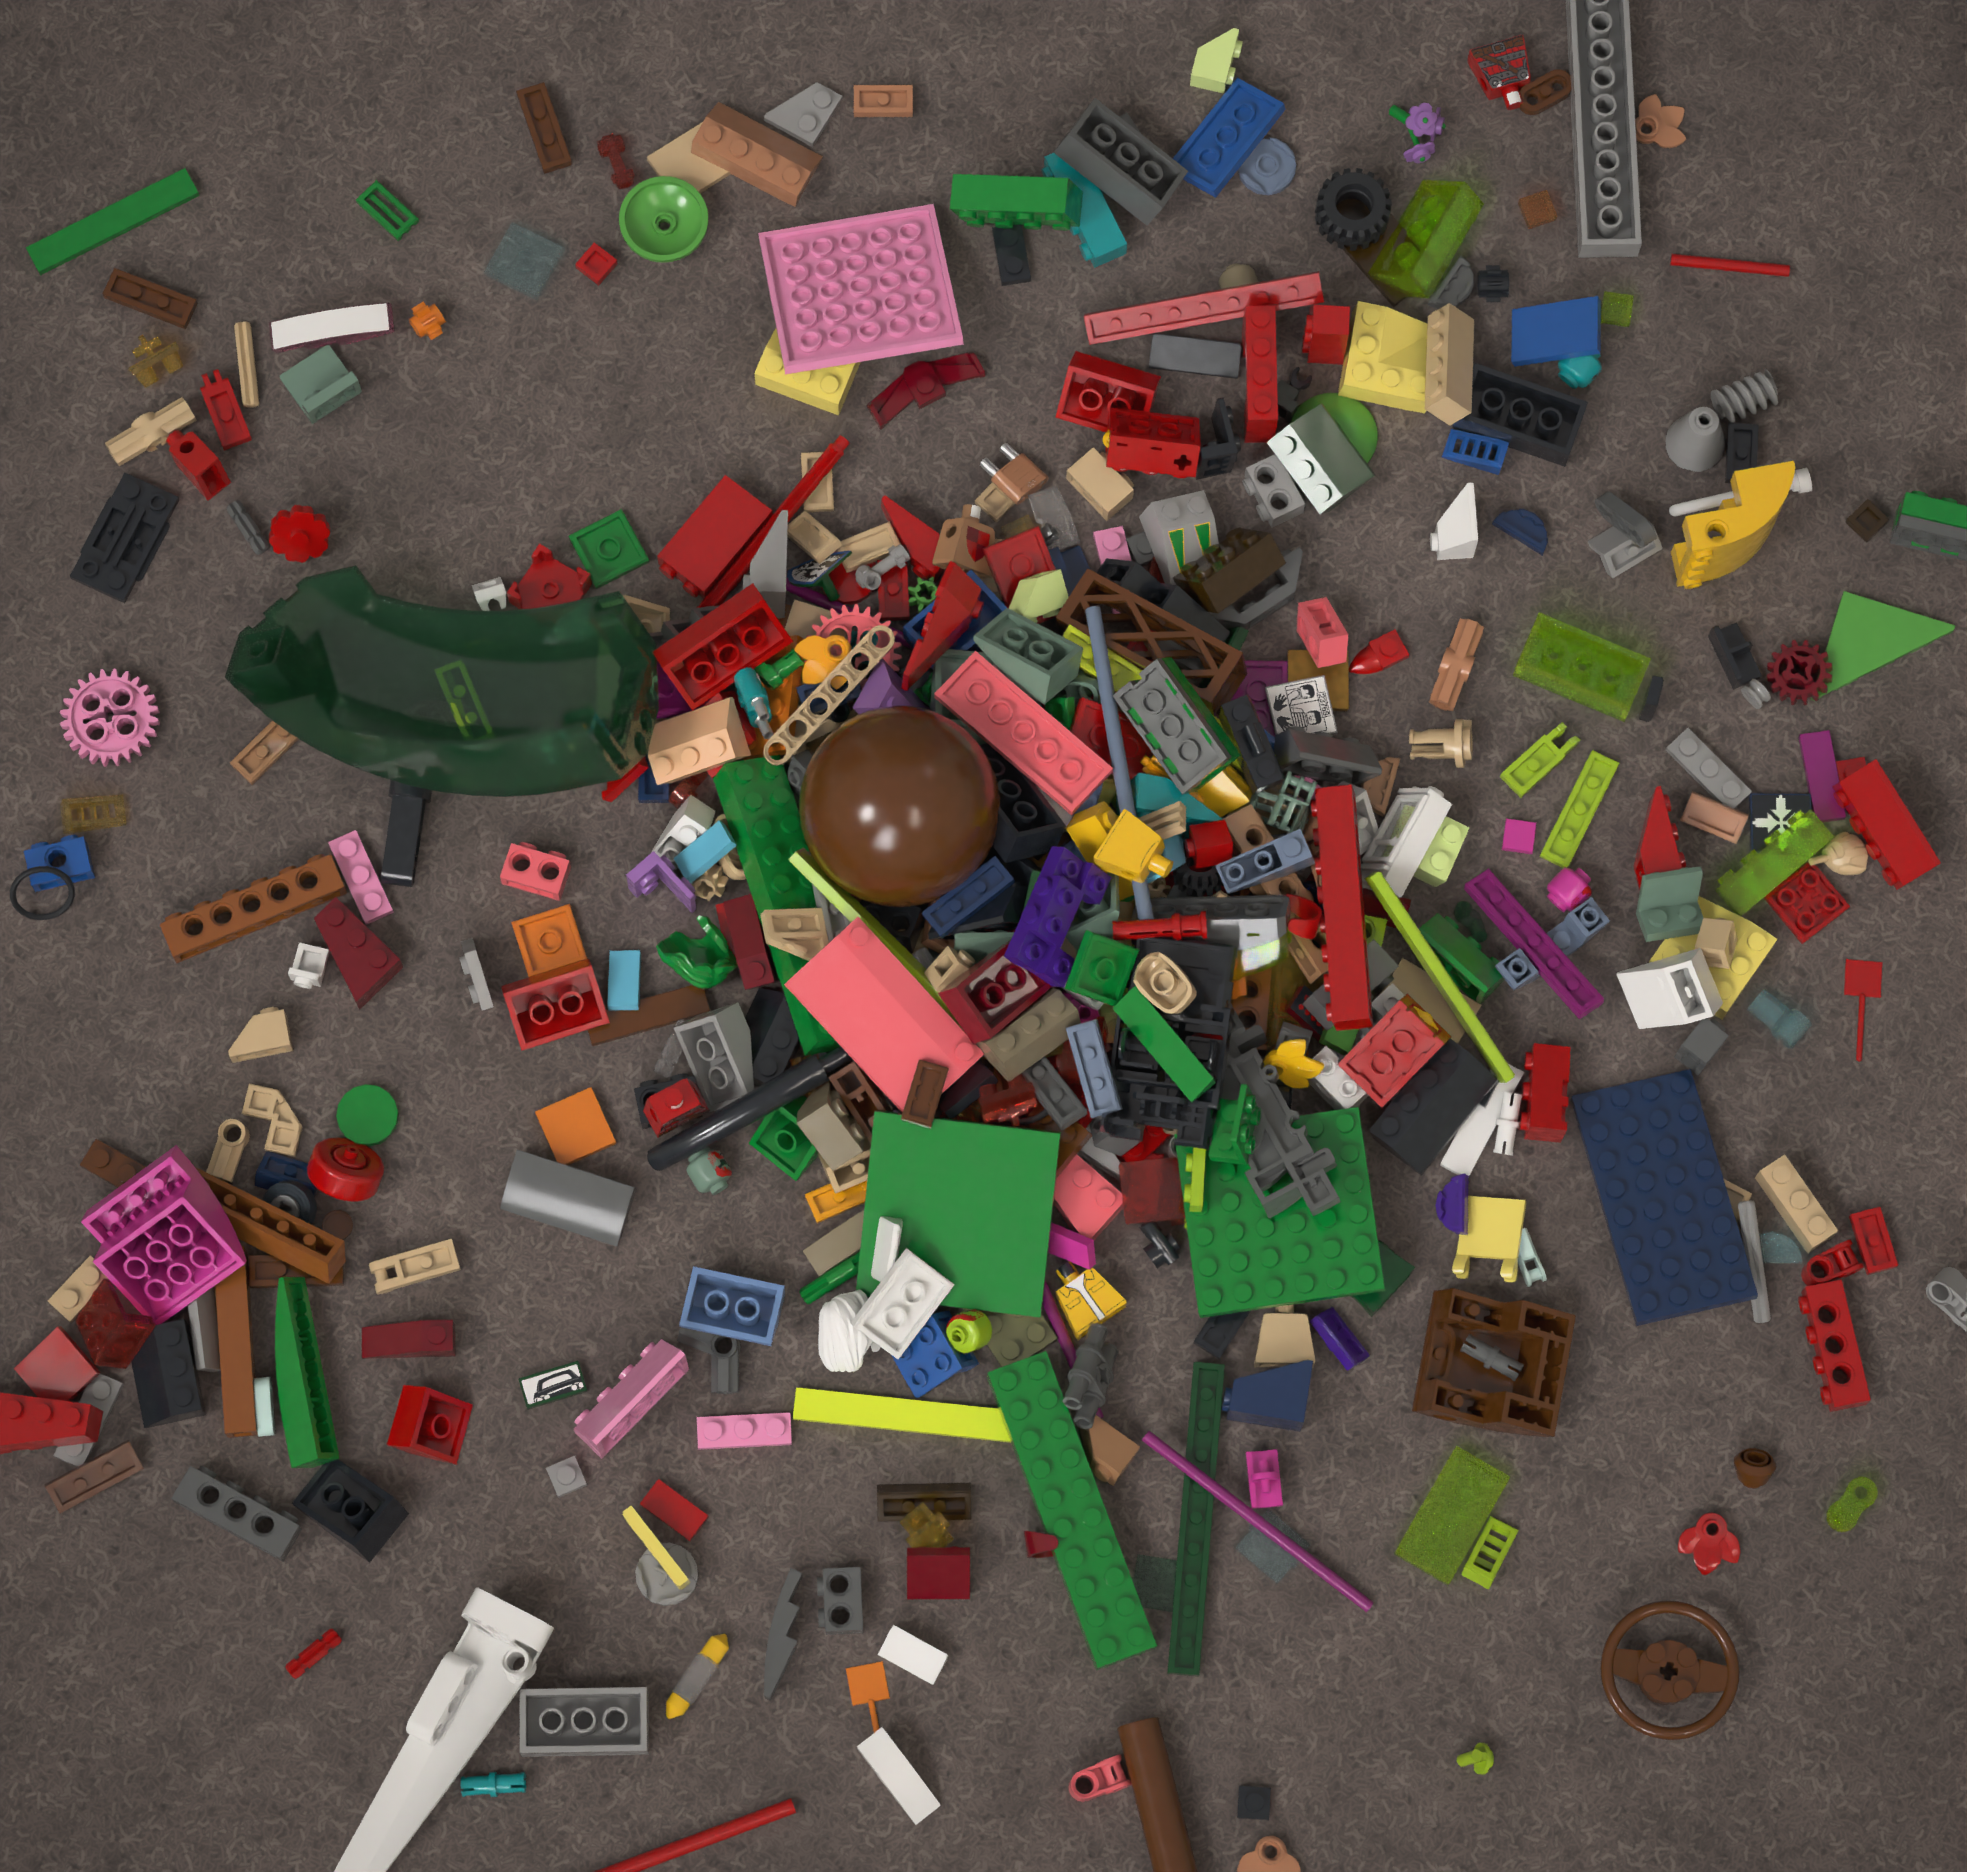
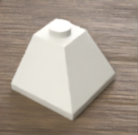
[1430,483,1478,560]

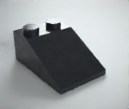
[292,1459,409,1563]

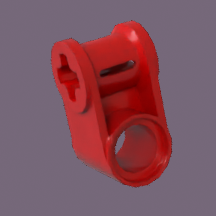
[1801,1239,1864,1286]

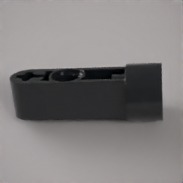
[381,769,434,887]

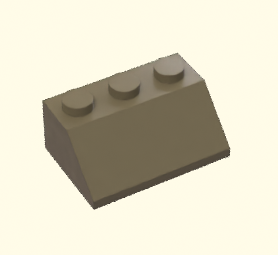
[975,988,1081,1082]

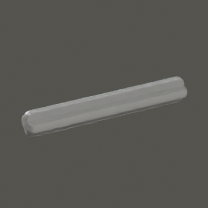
[1738,1200,1771,1323]

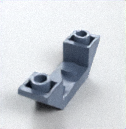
[1495,897,1610,991]

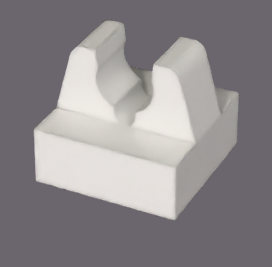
[472,577,506,614]

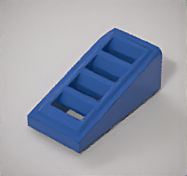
[1442,429,1509,475]

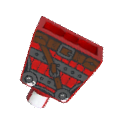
[1467,35,1530,110]
[643,1078,710,1138]

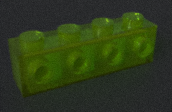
[1715,809,1835,916]

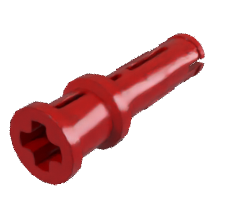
[1112,911,1208,941]

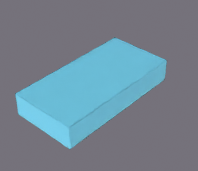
[674,820,737,883]
[607,950,641,1011]

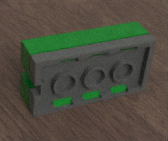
[1890,491,1967,561]
[1112,657,1241,795]

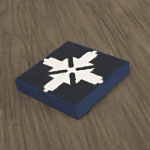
[1749,793,1813,855]

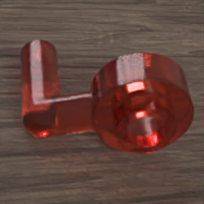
[668,771,708,809]

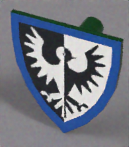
[787,551,852,602]

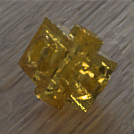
[899,1502,954,1548]

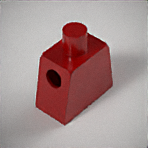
[166,430,231,501]

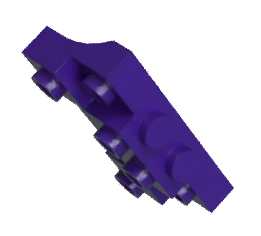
[1004,846,1112,987]

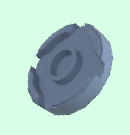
[1238,138,1296,195]

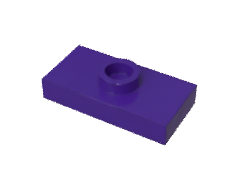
[1310,1307,1369,1371]

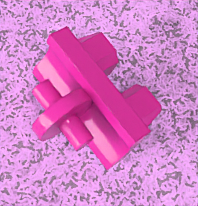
[1245,1449,1283,1509]

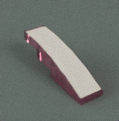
[269,302,394,353]

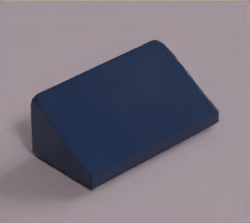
[255,1151,318,1198]

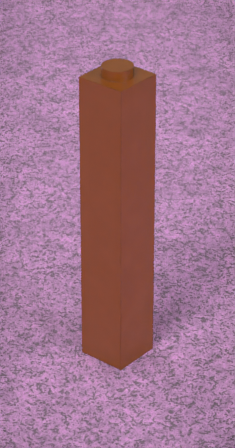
[215,1246,258,1438]

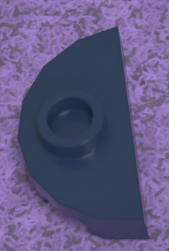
[1492,509,1548,556]

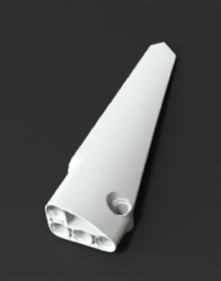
[334,1587,554,1872]

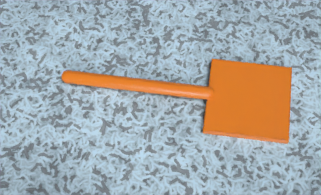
[845,1661,890,1733]

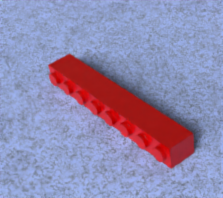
[1311,784,1373,1031]

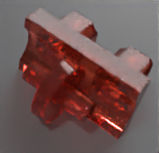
[979,1074,1038,1127]

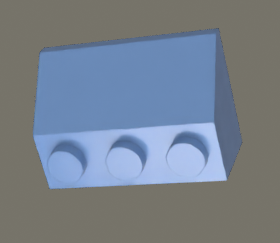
[679,1266,785,1346]

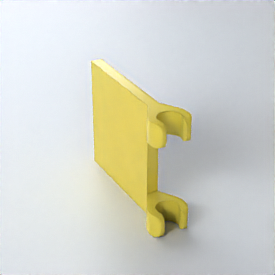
[1452,1196,1526,1283]

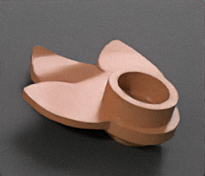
[1635,94,1686,148]
[1237,1836,1300,1872]

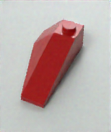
[901,561,984,691]

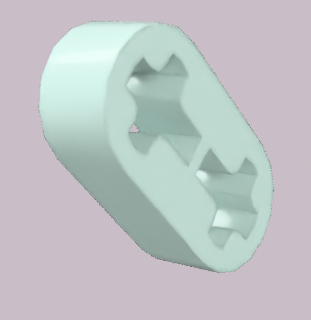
[254,1377,275,1437]

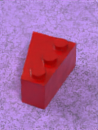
[1519,1043,1571,1143]

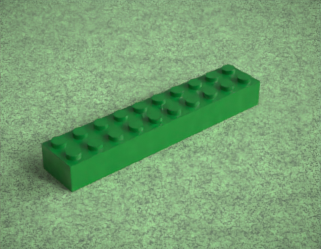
[713,755,840,1056]
[987,1351,1157,1671]

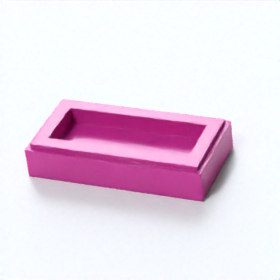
[1048,1222,1096,1270]

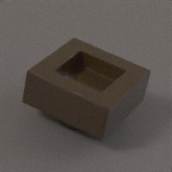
[1845,499,1889,543]

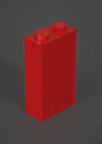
[657,475,773,599]

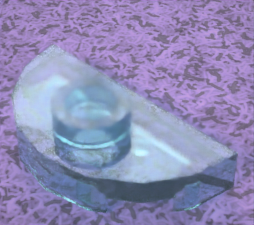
[1759,1231,1803,1263]

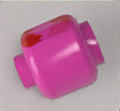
[1547,867,1592,913]

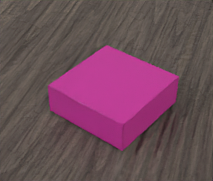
[1502,818,1536,854]

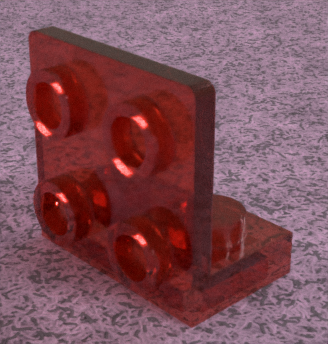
[1118,1157,1186,1226]
[76,1278,156,1369]

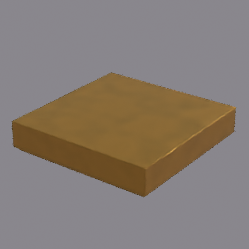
[1287,650,1349,711]

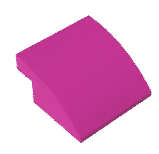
[81,1145,247,1326]

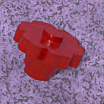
[269,505,330,563]

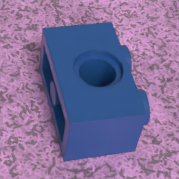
[24,835,95,892]

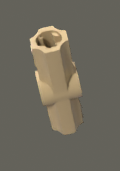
[105,397,196,466]

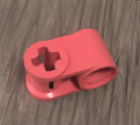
[1069,1755,1131,1802]

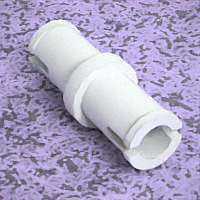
[1493,1092,1523,1156]

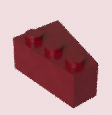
[314,897,403,1010]

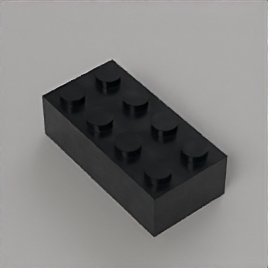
[1452,363,1588,467]
[980,743,1066,863]

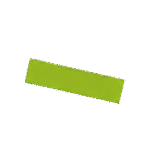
[1540,750,1619,868]

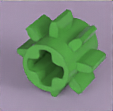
[908,577,938,614]

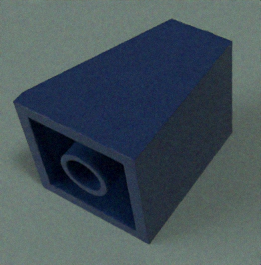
[1222,1360,1313,1432]

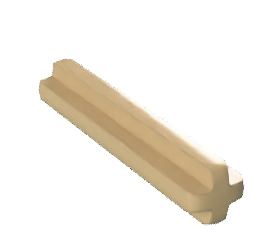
[234,321,259,408]

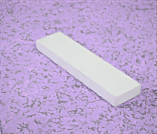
[1440,1064,1524,1178]

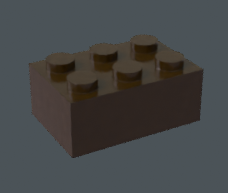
[1173,527,1286,614]

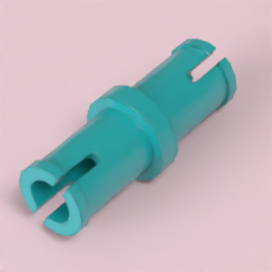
[461,1771,527,1797]

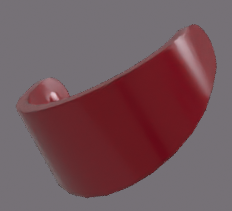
[1024,1531,1059,1558]

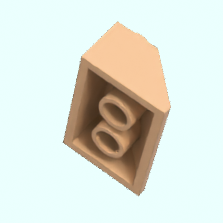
[648,697,751,785]

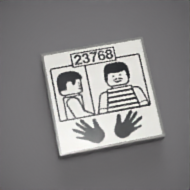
[1265,675,1338,736]

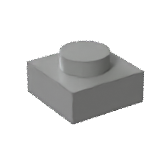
[546,1456,587,1498]

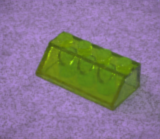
[1368,180,1484,298]

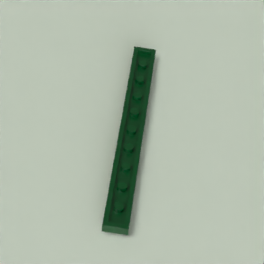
[1167,1362,1225,1677]

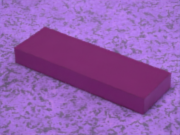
[1798,730,1846,824]

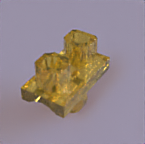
[128,334,183,388]

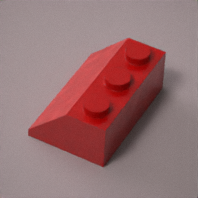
[1055,351,1161,432]
[501,958,610,1051]

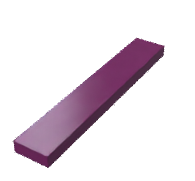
[1464,868,1604,1020]

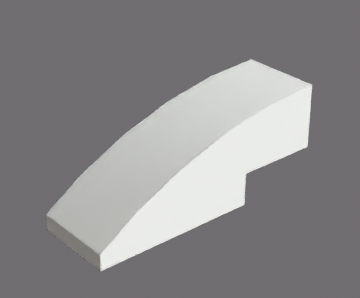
[857,1727,941,1825]

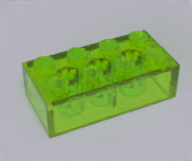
[1513,612,1651,722]

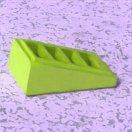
[1461,1516,1519,1589]

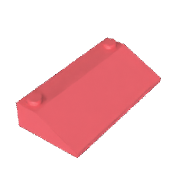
[784,917,984,1113]

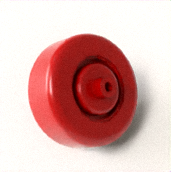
[307,1137,384,1202]

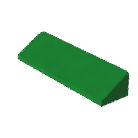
[1113,986,1216,1103]

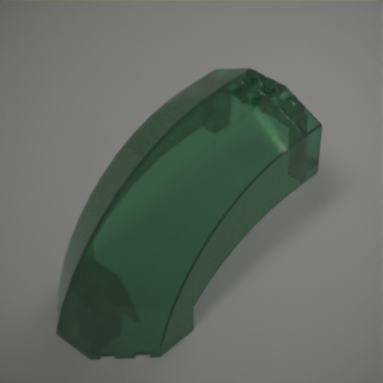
[225,565,659,797]

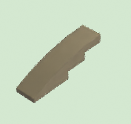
[803,1210,864,1277]

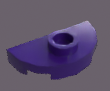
[1435,1173,1469,1235]

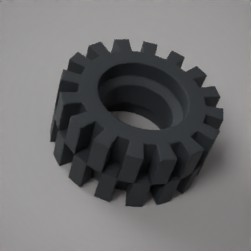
[1173,843,1224,897]

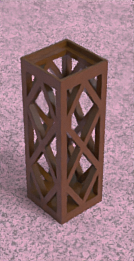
[1056,568,1248,719]

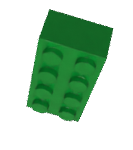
[950,174,1083,231]

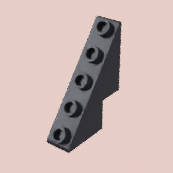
[1097,558,1230,648]

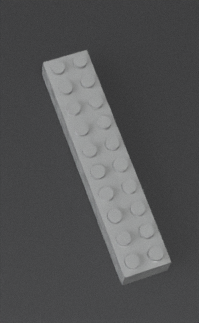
[1566,0,1642,258]

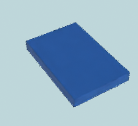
[1511,296,1601,367]

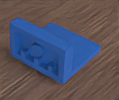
[891,1310,979,1398]

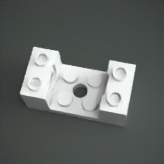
[1308,983,1405,1110]

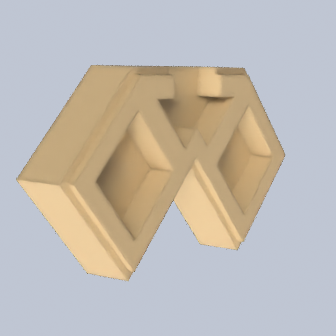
[242,1084,303,1157]

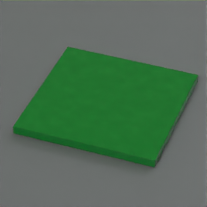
[856,1110,1061,1318]

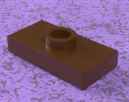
[901,1059,949,1129]

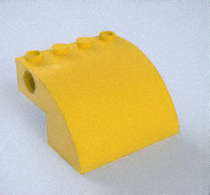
[1671,461,1795,589]

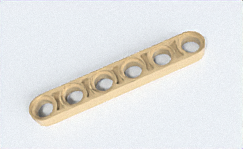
[763,625,895,766]

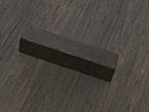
[877,1483,971,1522]

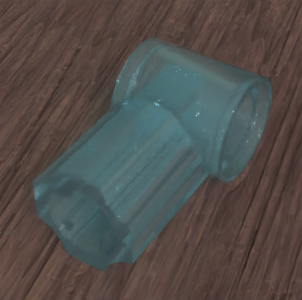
[1747,989,1812,1049]

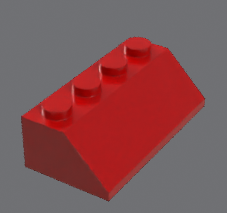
[653,583,793,711]
[1832,759,1941,890]

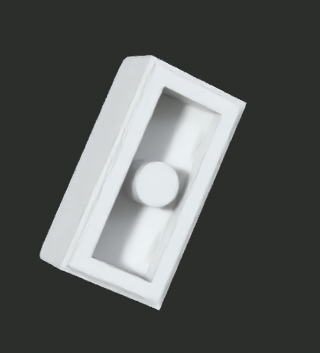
[871,1216,903,1282]
[878,1625,948,1685]

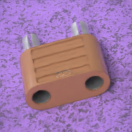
[980,443,1049,505]

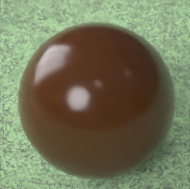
[799,705,1000,907]

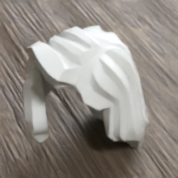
[818,1290,881,1372]

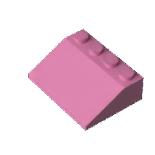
[574,1339,689,1459]

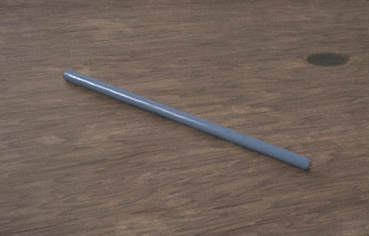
[1085,606,1154,920]

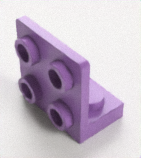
[626,851,697,913]

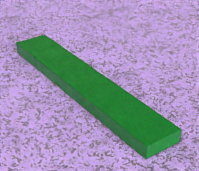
[26,168,200,275]

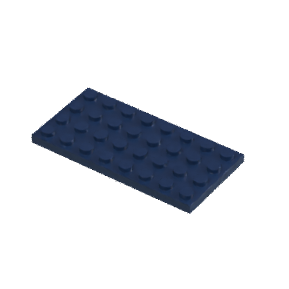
[1571,1069,1758,1326]

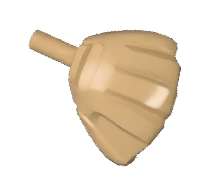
[1808,832,1868,875]

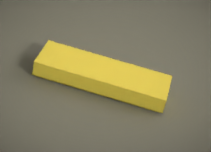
[622,1506,690,1590]

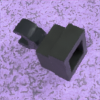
[1277,367,1312,422]

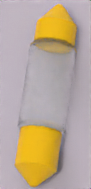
[666,1634,729,1719]

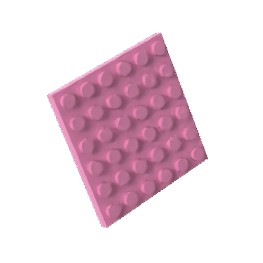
[758,204,964,374]

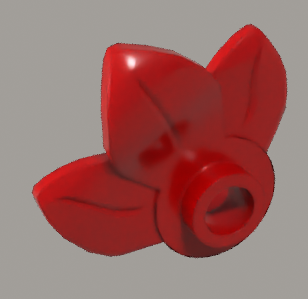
[1678,1512,1740,1575]

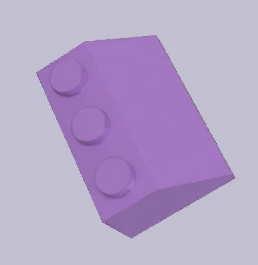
[853,659,930,714]

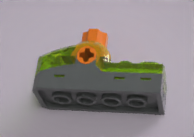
[1131,895,1292,999]

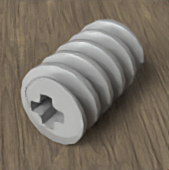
[1711,369,1778,423]

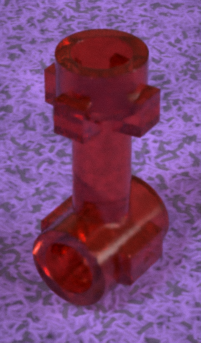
[597,134,635,189]

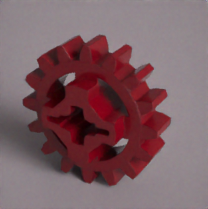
[1767,640,1833,706]

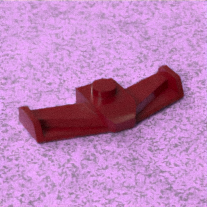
[866,352,985,430]

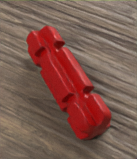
[285,1628,342,1679]

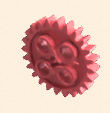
[804,604,902,689]

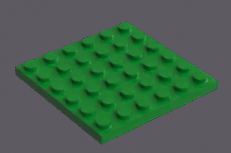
[1174,1107,1385,1318]

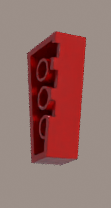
[0,1392,103,1454]

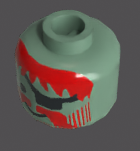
[686,1147,732,1195]

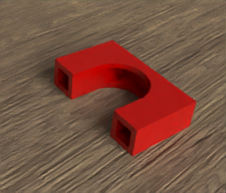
[1242,306,1278,443]

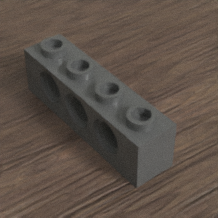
[171,1465,302,1562]

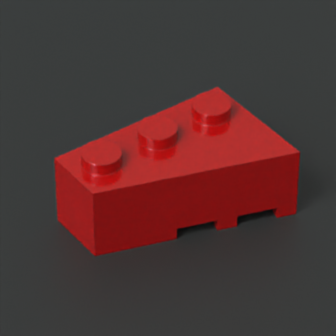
[1302,305,1350,365]

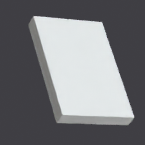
[850,1248,954,1359]

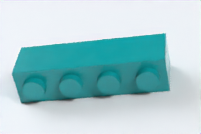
[1041,153,1127,268]

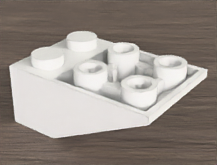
[1617,948,1723,1029]

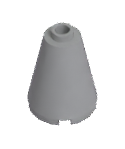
[1666,407,1725,472]

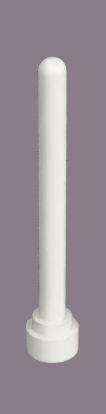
[1669,468,1812,517]

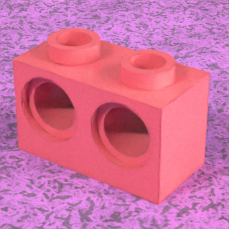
[1297,597,1348,668]
[500,842,571,901]

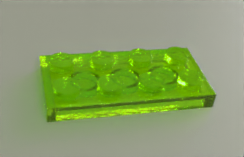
[1394,1445,1510,1586]

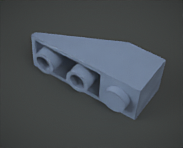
[1215,829,1315,894]

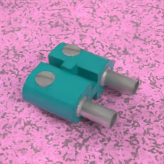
[734,667,773,739]

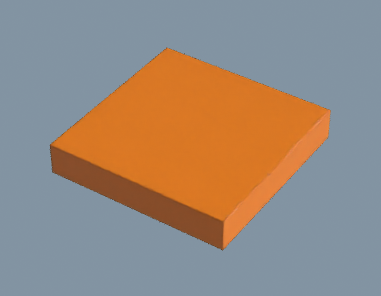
[511,904,587,977]
[535,1087,616,1165]

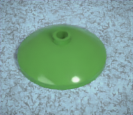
[619,176,708,263]
[1290,393,1378,464]

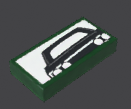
[518,1361,587,1410]

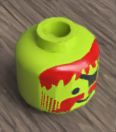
[946,1309,992,1353]

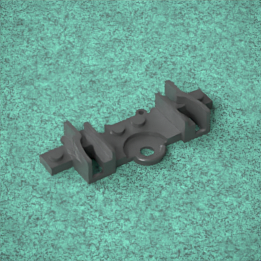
[1209,1001,1341,1218]

